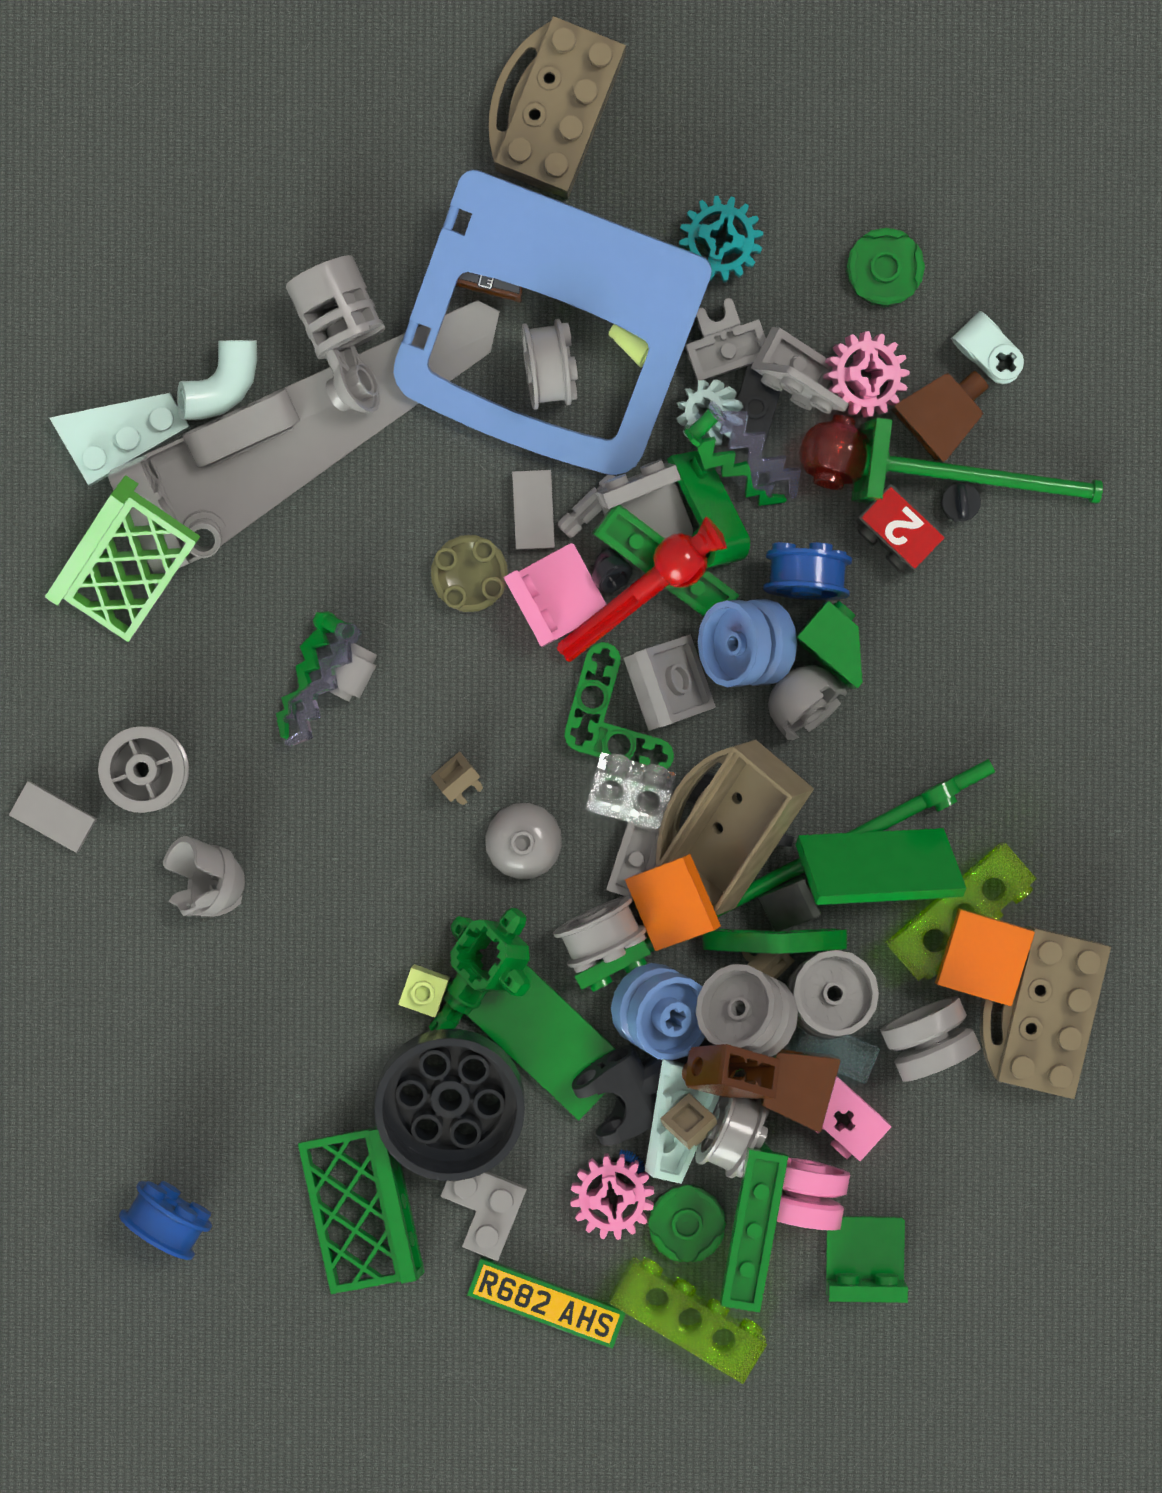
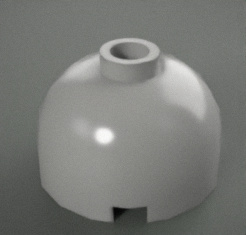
[768,665,847,740]
[485,802,562,880]

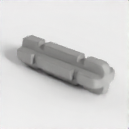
[558,474,615,538]

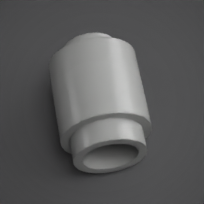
[325,641,377,702]

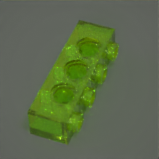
[884,842,1037,981]
[609,1257,767,1384]

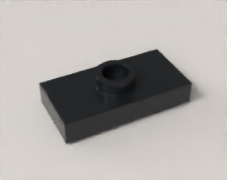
[726,365,781,452]

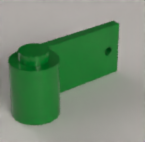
[667,451,750,568]

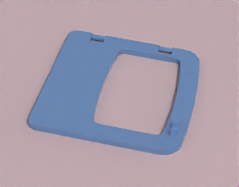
[393,170,712,475]

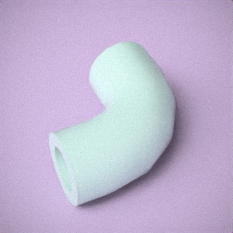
[177,340,257,420]

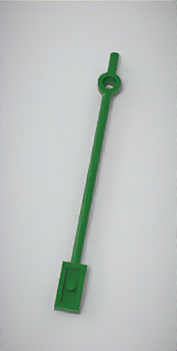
[574,759,995,992]

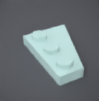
[50,393,191,486]
[645,1059,720,1184]

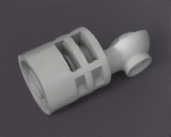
[286,255,385,413]

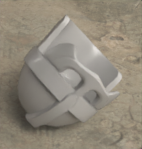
[163,836,245,917]

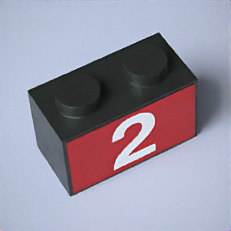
[855,484,947,573]

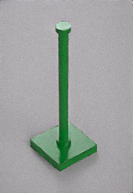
[851,418,1103,504]

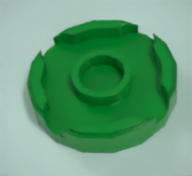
[846,228,925,307]
[648,1184,726,1262]

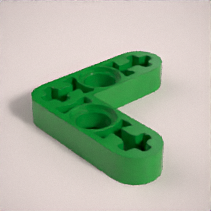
[564,642,674,773]
[702,928,847,954]

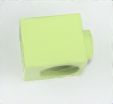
[398,964,450,1018]

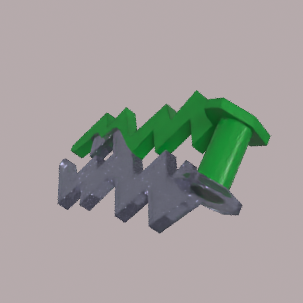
[684,401,801,506]
[276,611,362,747]

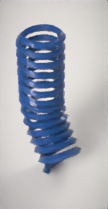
[619,1149,645,1174]

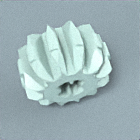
[676,380,744,446]

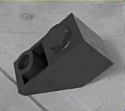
[758,875,821,931]

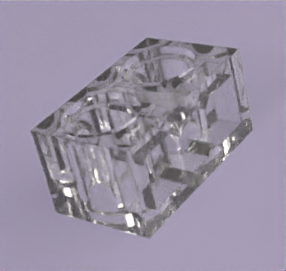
[585,752,676,830]

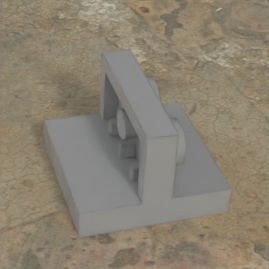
[623,634,716,731]

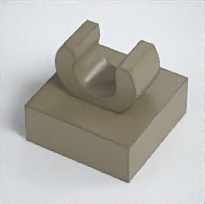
[431,751,483,805]
[742,952,795,979]
[660,1093,718,1150]

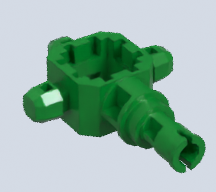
[429,908,530,1030]

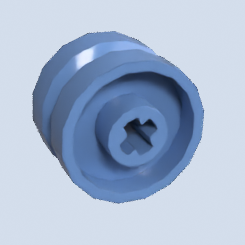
[698,599,797,687]
[611,963,705,1060]

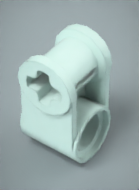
[951,311,1024,384]

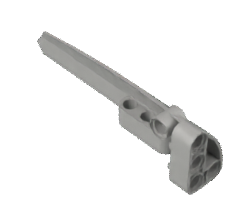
[108,300,500,574]

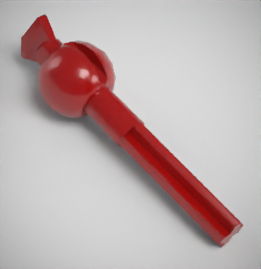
[557,516,727,662]

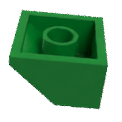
[796,601,863,689]

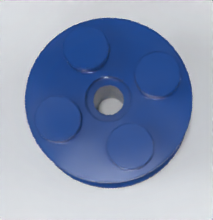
[763,542,852,600]
[119,1181,212,1260]

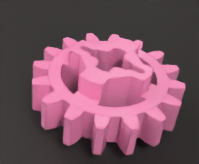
[823,331,910,418]
[570,1153,654,1240]

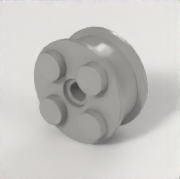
[521,319,578,410]
[98,726,189,813]
[553,896,647,973]
[695,1097,770,1178]

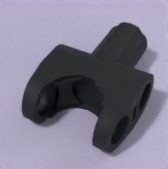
[571,1045,688,1145]

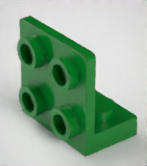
[826,1216,908,1303]

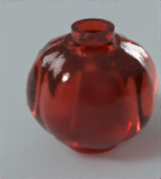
[799,415,871,490]

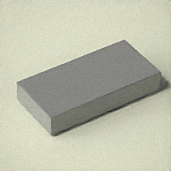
[512,470,555,550]
[9,781,97,853]

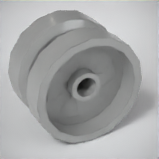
[786,950,879,1039]
[696,964,798,1057]
[880,996,981,1082]

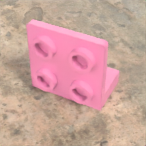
[504,543,607,647]

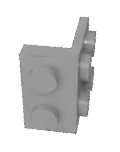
[751,327,849,414]
[595,459,693,562]

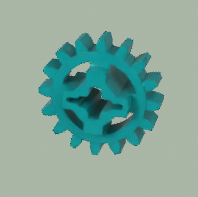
[679,196,763,283]

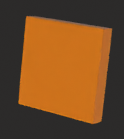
[625,854,721,951]
[935,908,1035,1007]

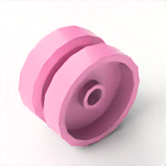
[777,1157,850,1230]

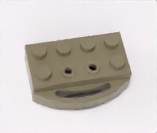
[489,16,626,199]
[656,740,814,915]
[980,926,1111,1099]

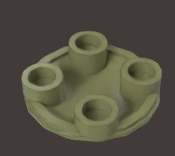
[431,535,508,612]

